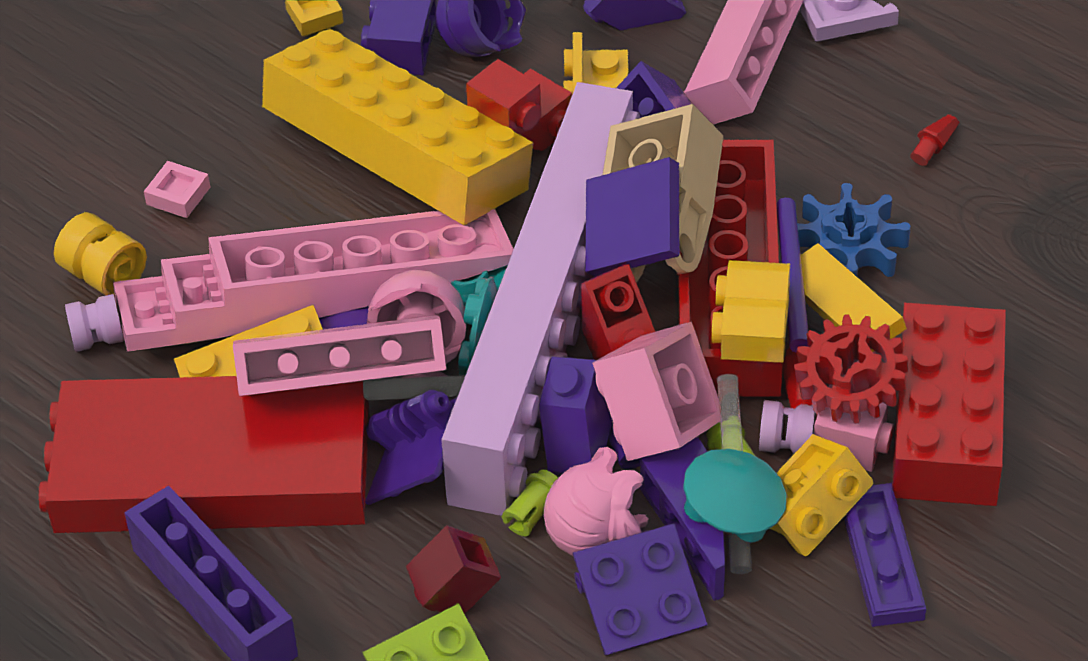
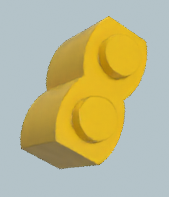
[712,260,790,363]

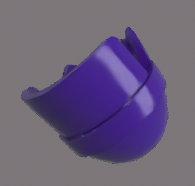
[435,0,526,57]

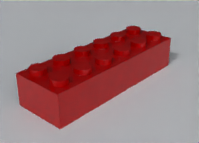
[678,140,783,396]

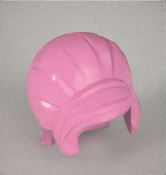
[544,447,648,556]

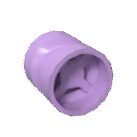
[65,294,124,352]
[759,400,816,453]

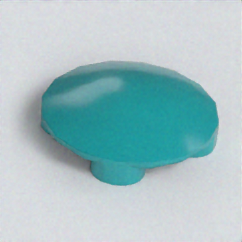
[458,277,498,371]
[683,449,787,542]

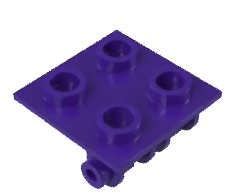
[365,390,457,505]
[572,524,708,656]

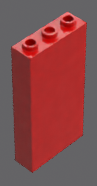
[39,376,369,533]

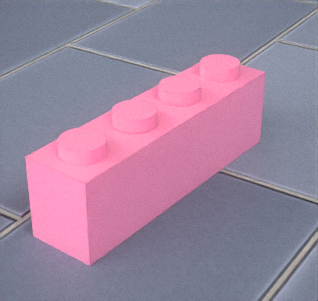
[684,0,803,124]
[233,315,446,396]

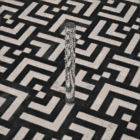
[717,374,752,574]

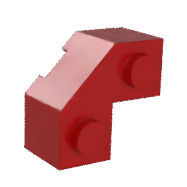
[466,59,572,151]

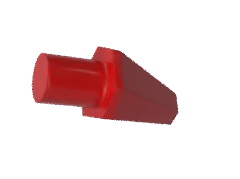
[911,114,960,166]

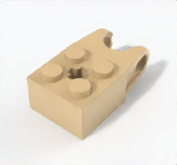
[602,104,723,282]

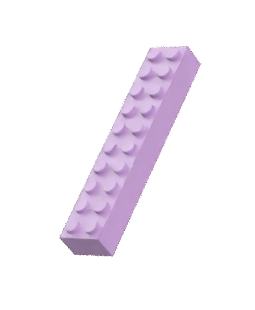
[441,82,640,516]

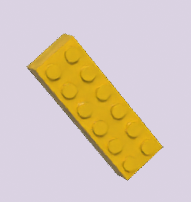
[262,29,533,226]

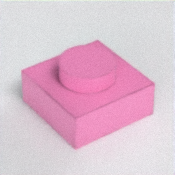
[144,161,210,218]

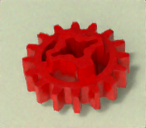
[794,314,908,424]

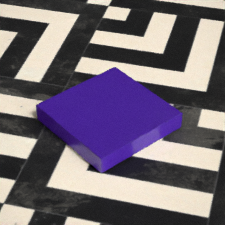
[585,157,680,277]

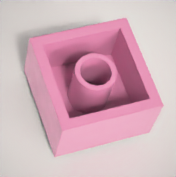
[592,322,725,461]

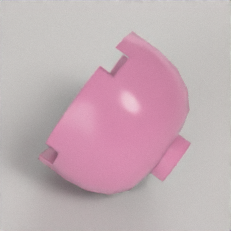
[367,270,466,364]

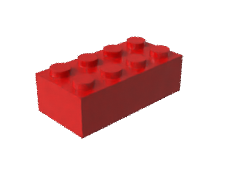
[892,302,1006,506]

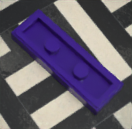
[843,483,926,627]

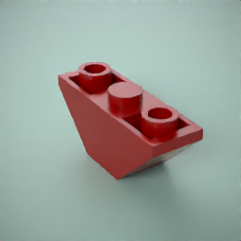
[581,264,655,360]

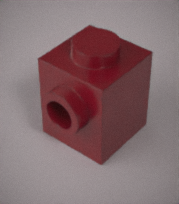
[406,525,502,614]

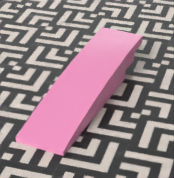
[113,209,514,352]

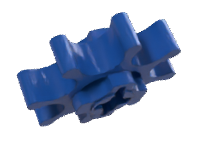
[797,183,911,277]

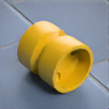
[54,212,147,296]

